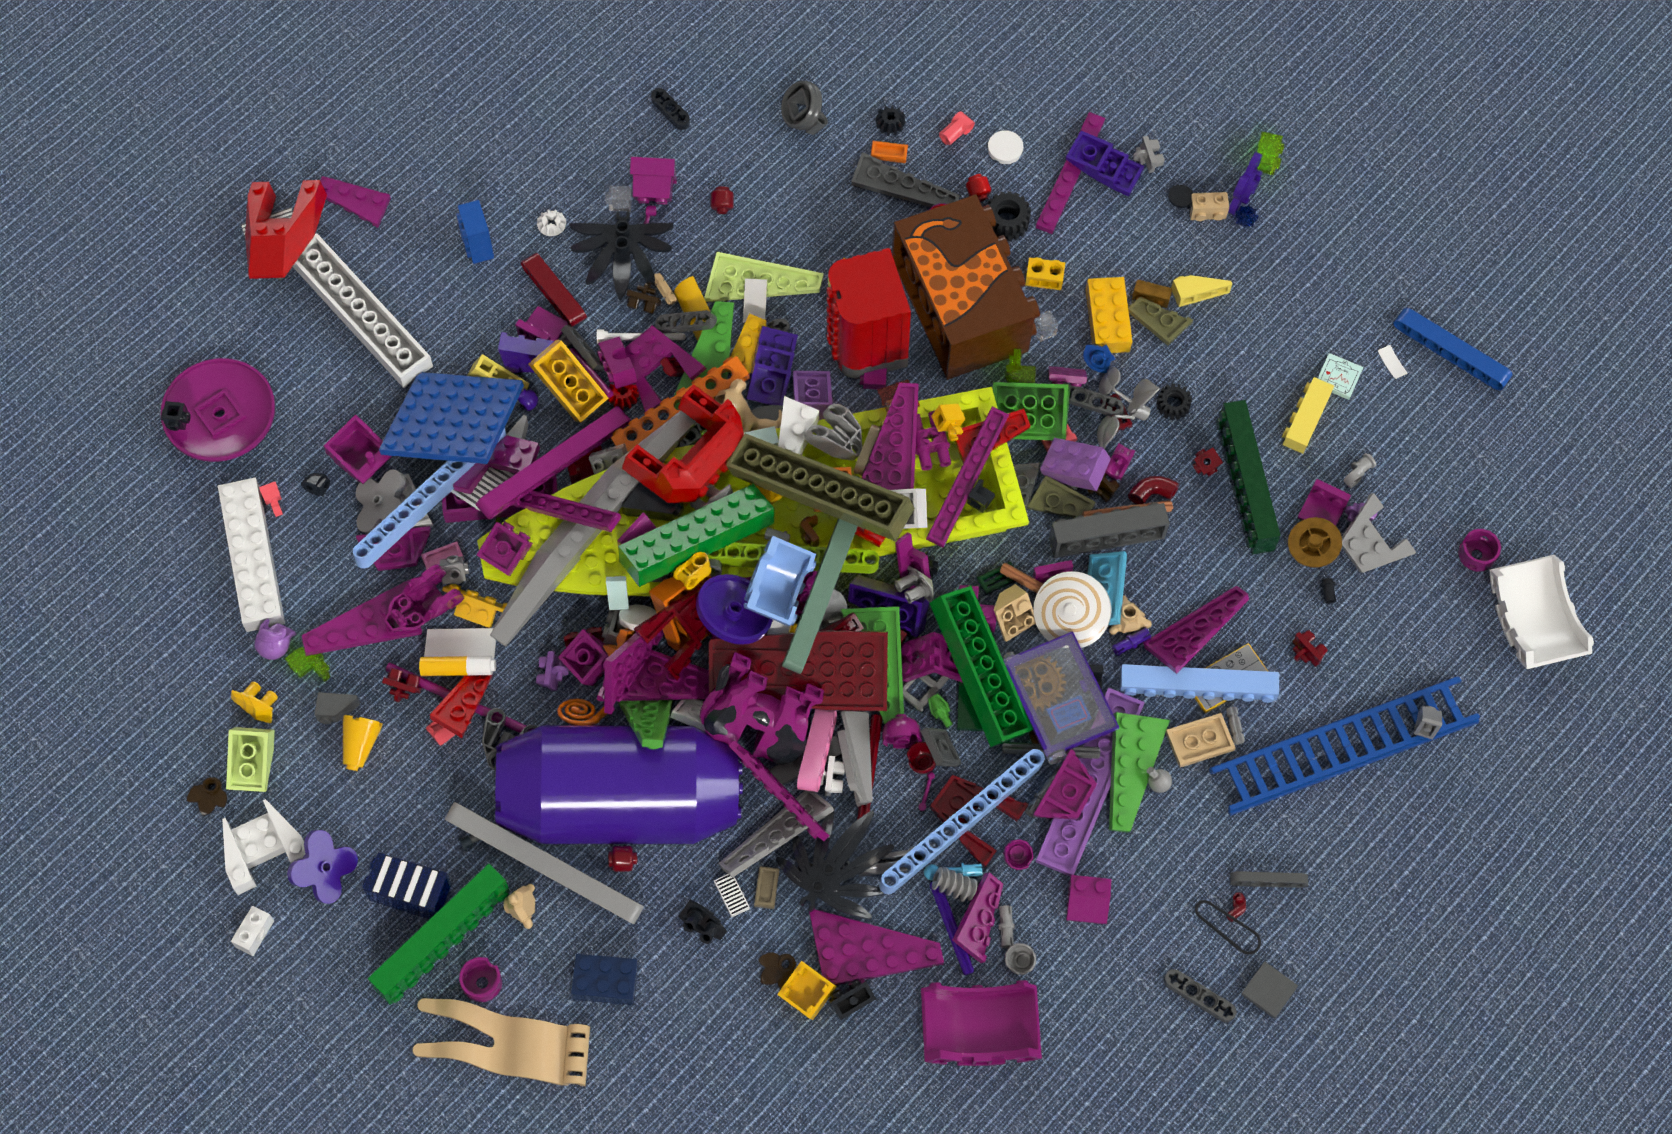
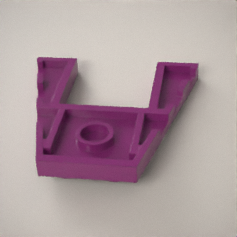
[625,325,707,412]
[453,435,540,506]

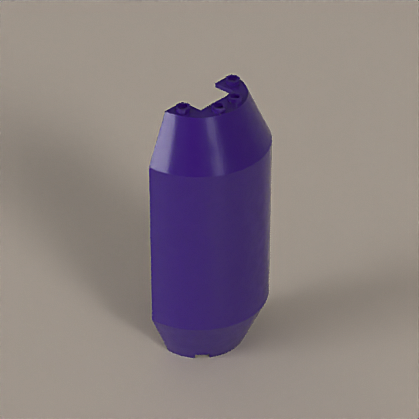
[495,725,743,844]

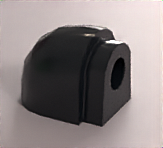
[301,473,330,496]

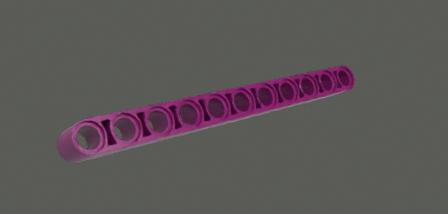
[476,406,631,520]

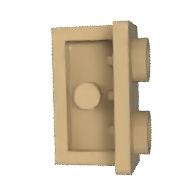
[1190,192,1229,221]

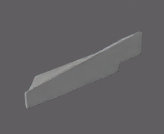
[837,711,873,807]

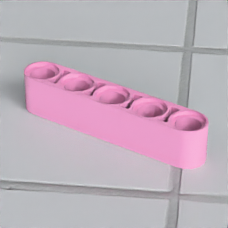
[797,709,837,792]

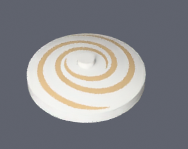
[1033,571,1112,649]

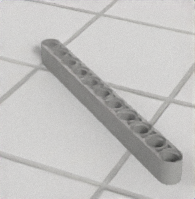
[445,802,644,924]

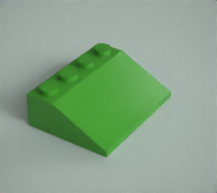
[993,382,1070,441]

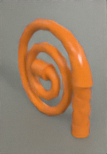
[557,698,608,725]

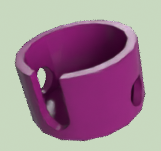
[1458,529,1501,572]
[459,957,503,1002]

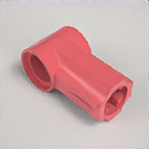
[939,111,975,145]

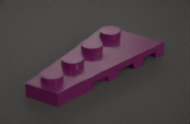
[320,176,391,228]
[952,872,1003,963]

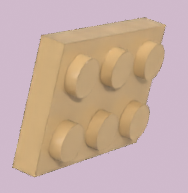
[1166,713,1236,768]

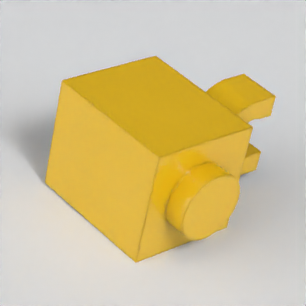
[931,404,965,441]

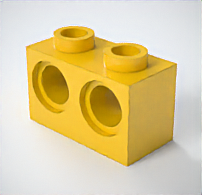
[1025,257,1065,290]

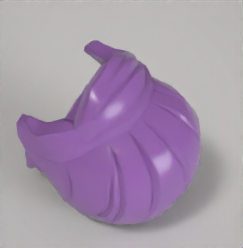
[254,619,296,660]

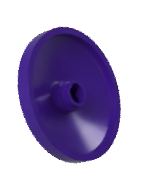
[696,574,773,644]

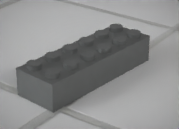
[1049,502,1170,558]

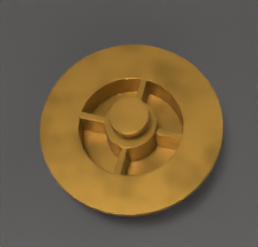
[1288,517,1342,568]

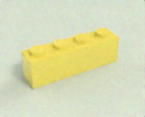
[1282,377,1334,454]

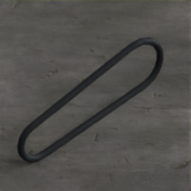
[1195,900,1261,955]

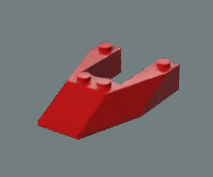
[245,180,327,279]

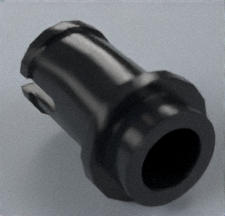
[1320,578,1336,604]

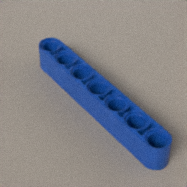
[1393,308,1512,391]

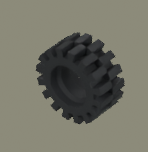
[1157,383,1192,420]

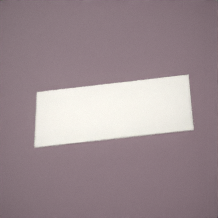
[743,278,767,322]

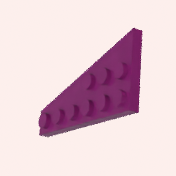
[862,383,919,490]
[301,580,422,656]

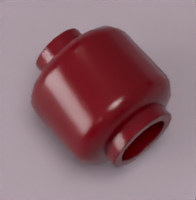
[710,186,734,214]
[608,846,637,872]

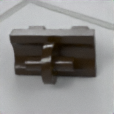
[626,282,662,314]
[1087,473,1120,503]

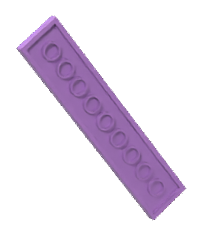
[1036,687,1145,877]

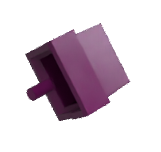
[630,157,677,205]
[323,415,392,484]

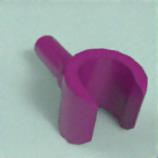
[644,205,657,224]

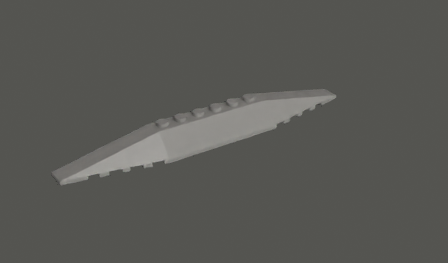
[490,411,697,647]

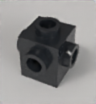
[161,401,191,431]

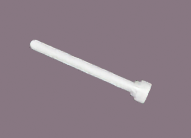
[597,329,686,344]

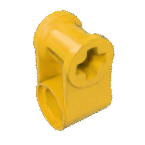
[673,552,711,590]

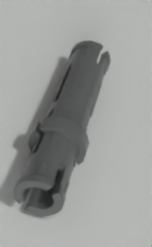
[1025,765,1061,818]

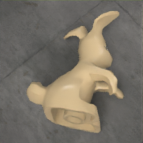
[715,379,782,433]

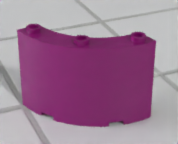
[921,980,1042,1066]

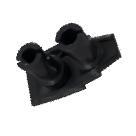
[678,899,727,944]

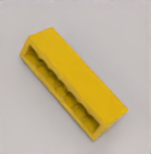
[674,276,711,341]

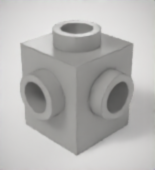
[440,555,469,585]

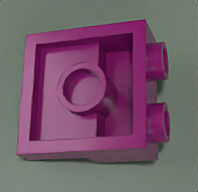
[477,521,533,576]

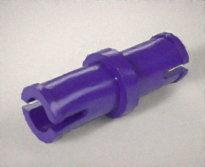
[1112,627,1151,656]

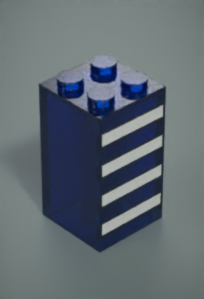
[362,852,452,919]

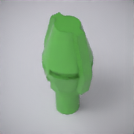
[928,693,953,728]

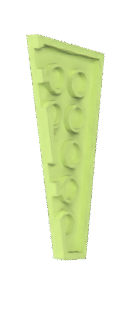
[704,252,824,302]

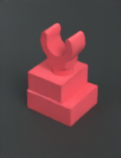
[259,482,283,517]

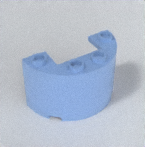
[744,536,816,626]

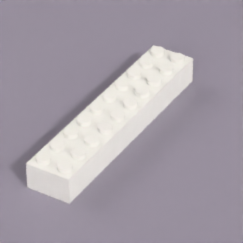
[292,233,433,388]

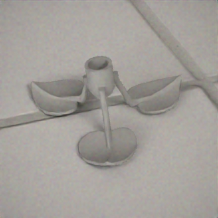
[1097,366,1160,449]

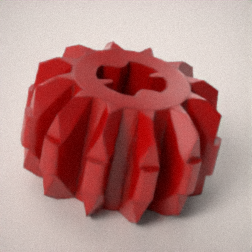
[608,384,639,411]

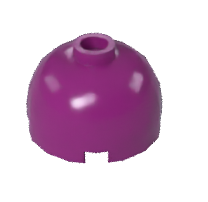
[882,714,922,749]

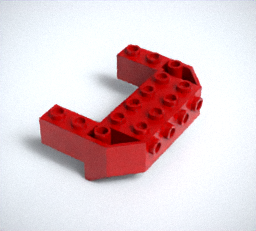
[622,384,744,503]

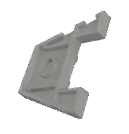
[1342,493,1416,573]

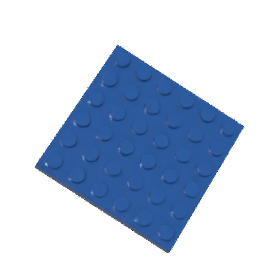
[379,372,524,464]

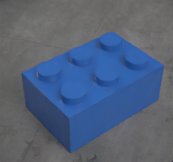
[456,200,494,264]

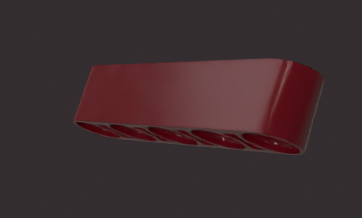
[520,252,587,327]

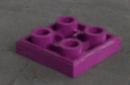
[1048,366,1087,387]

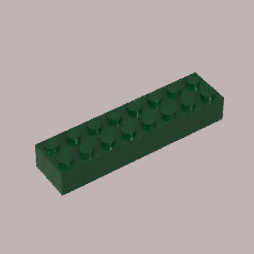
[1216,400,1281,555]

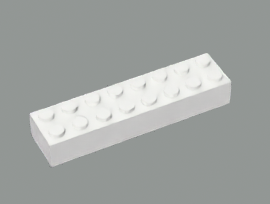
[218,477,285,632]

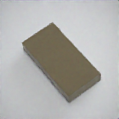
[754,866,780,909]

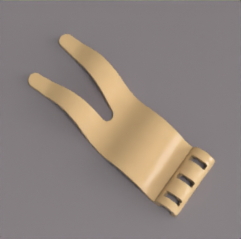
[413,998,590,1086]

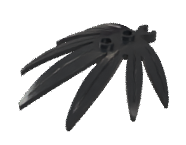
[569,211,674,300]
[776,808,895,919]

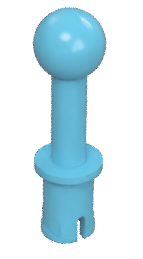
[924,863,983,880]

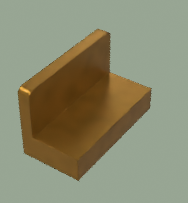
[1132,280,1172,308]

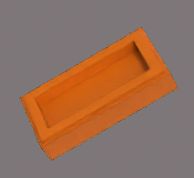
[871,141,908,163]

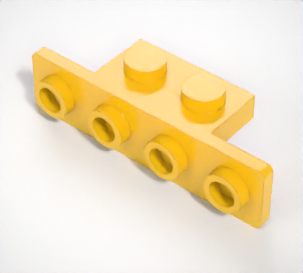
[442,583,507,628]

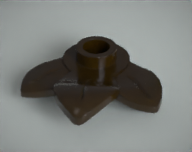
[187,777,227,816]
[758,952,796,989]

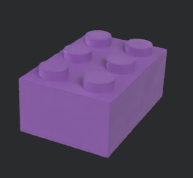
[1040,438,1111,491]

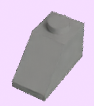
[1413,706,1442,739]

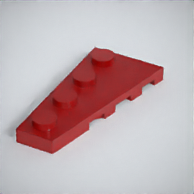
[955,409,1031,463]
[430,674,493,738]

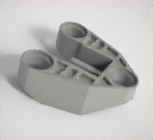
[804,404,862,461]

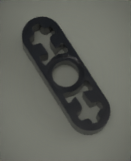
[651,88,690,130]

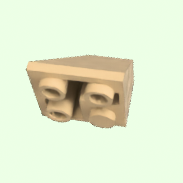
[994,584,1036,642]

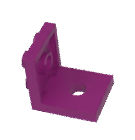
[901,632,963,682]

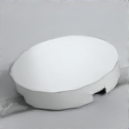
[988,131,1023,164]
[619,605,656,631]

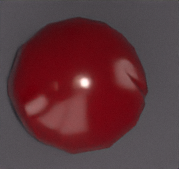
[907,741,936,774]

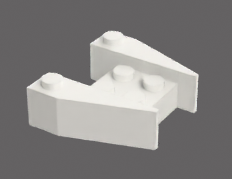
[222,799,305,895]

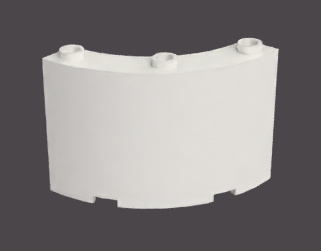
[1490,555,1594,669]

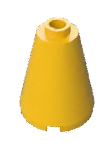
[343,715,383,771]

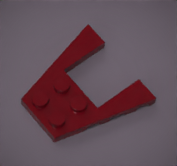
[634,586,710,681]
[930,775,1029,868]

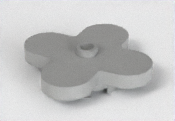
[356,470,406,534]

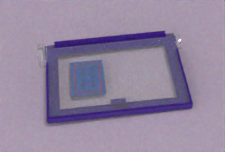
[1003,631,1119,764]

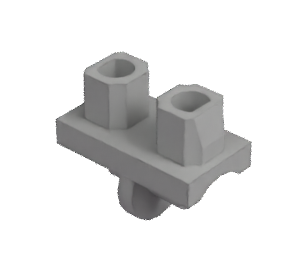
[1133,136,1165,173]

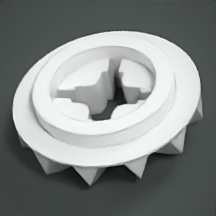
[537,209,566,236]

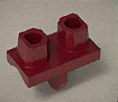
[1292,630,1328,667]
[382,668,422,703]

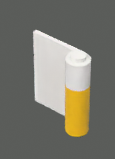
[419,628,496,676]

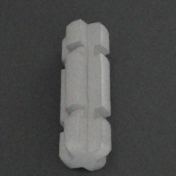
[1226,706,1245,745]

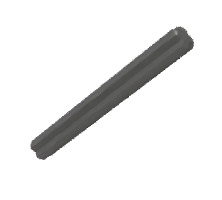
[1002,742,1101,759]

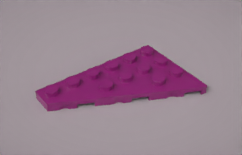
[597,650,709,701]
[809,909,944,985]

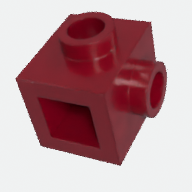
[1192,447,1223,477]

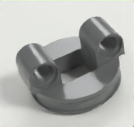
[781,80,828,135]

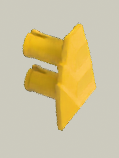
[231,682,278,723]

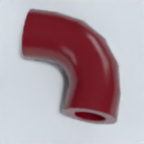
[1128,476,1180,505]

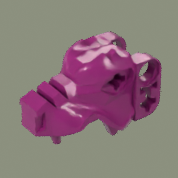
[384,564,465,634]

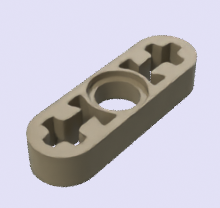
[854,424,882,476]

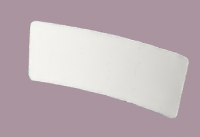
[1378,345,1407,379]

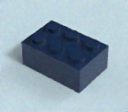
[571,954,639,1005]

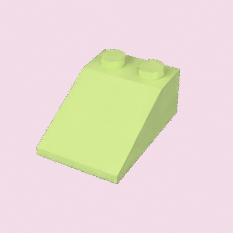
[226,727,275,792]

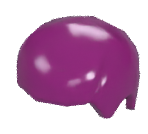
[1003,839,1034,870]

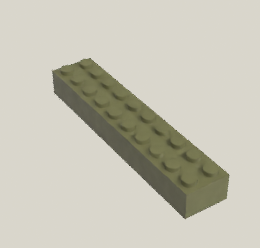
[726,433,915,541]

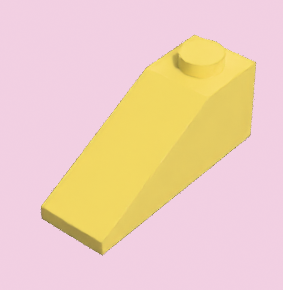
[1171,275,1232,307]
[467,354,530,390]

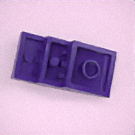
[1066,131,1145,197]
[746,326,798,406]

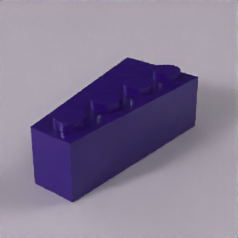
[848,575,929,638]

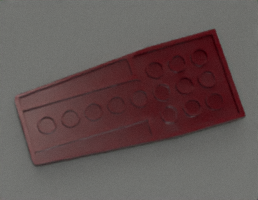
[709,630,888,711]

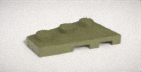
[1128,297,1193,346]
[1027,476,1096,518]

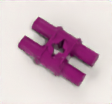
[915,410,951,471]

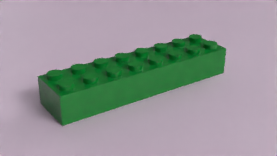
[618,483,774,587]
[929,586,1033,747]
[367,864,510,1005]

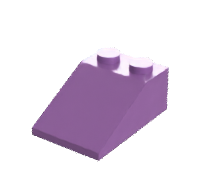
[793,371,833,420]

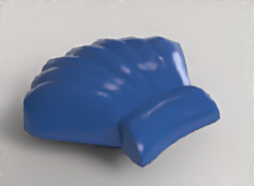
[1083,344,1116,373]

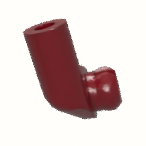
[1226,892,1246,922]

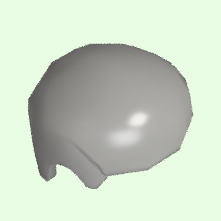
[1005,943,1036,975]

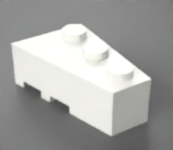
[778,396,819,455]

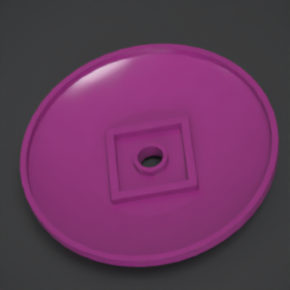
[161,358,275,462]

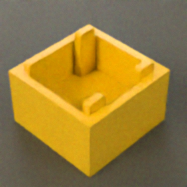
[777,961,837,1020]

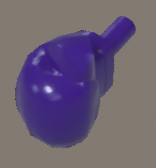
[518,388,539,411]

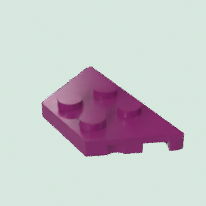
[356,526,431,571]
[1033,749,1097,820]

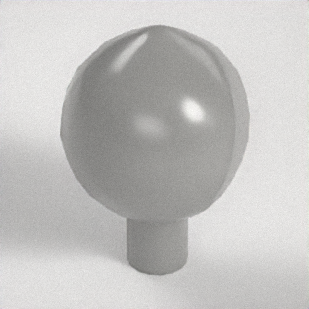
[1147,767,1172,793]

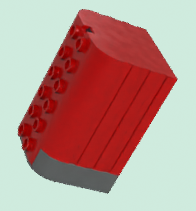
[826,248,911,379]

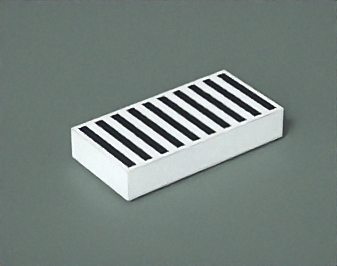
[714,874,750,918]

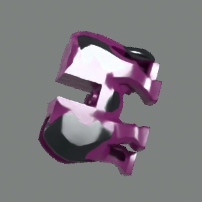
[699,652,824,765]

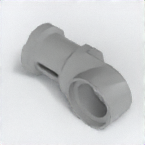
[1343,453,1376,488]

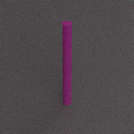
[570,348,614,398]

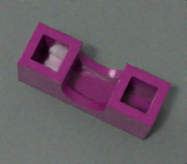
[597,336,637,389]

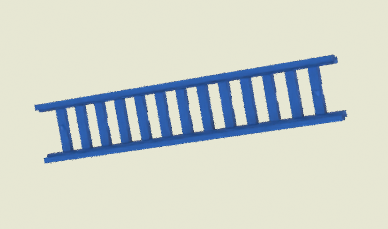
[1209,677,1480,816]

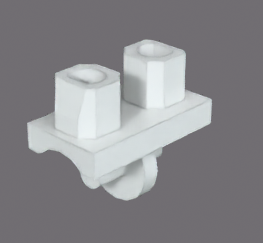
[821,756,845,796]

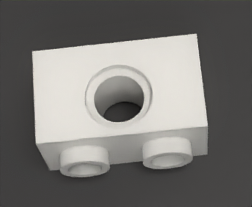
[231,906,274,956]

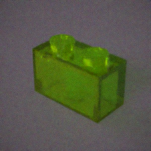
[1257,131,1285,175]

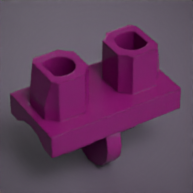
[1105,443,1135,480]

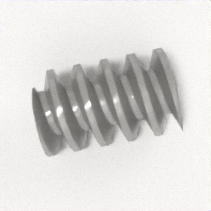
[932,867,977,902]

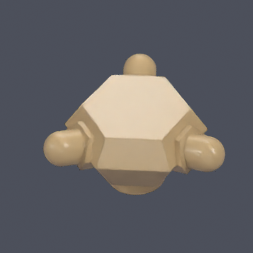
[1109,595,1152,635]
[504,884,535,929]

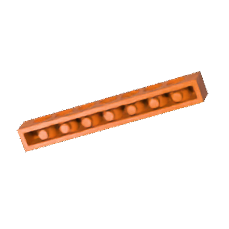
[611,356,750,452]

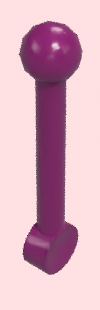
[919,772,935,812]

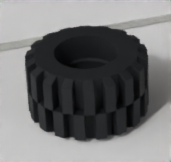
[986,191,1031,242]

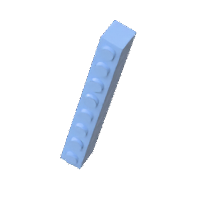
[1120,664,1279,703]

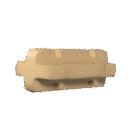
[654,273,677,305]

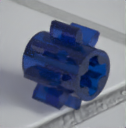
[1235,205,1259,228]

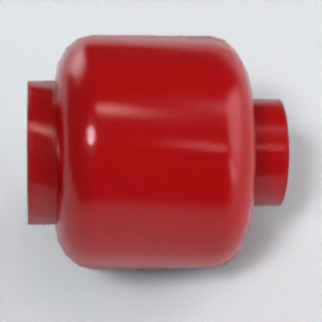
[966,174,992,202]

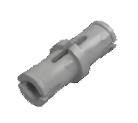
[998,906,1015,948]

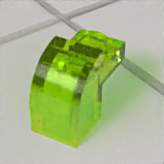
[1004,349,1036,383]
[285,647,331,682]

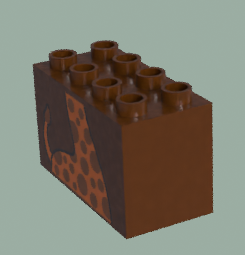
[892,195,1040,380]

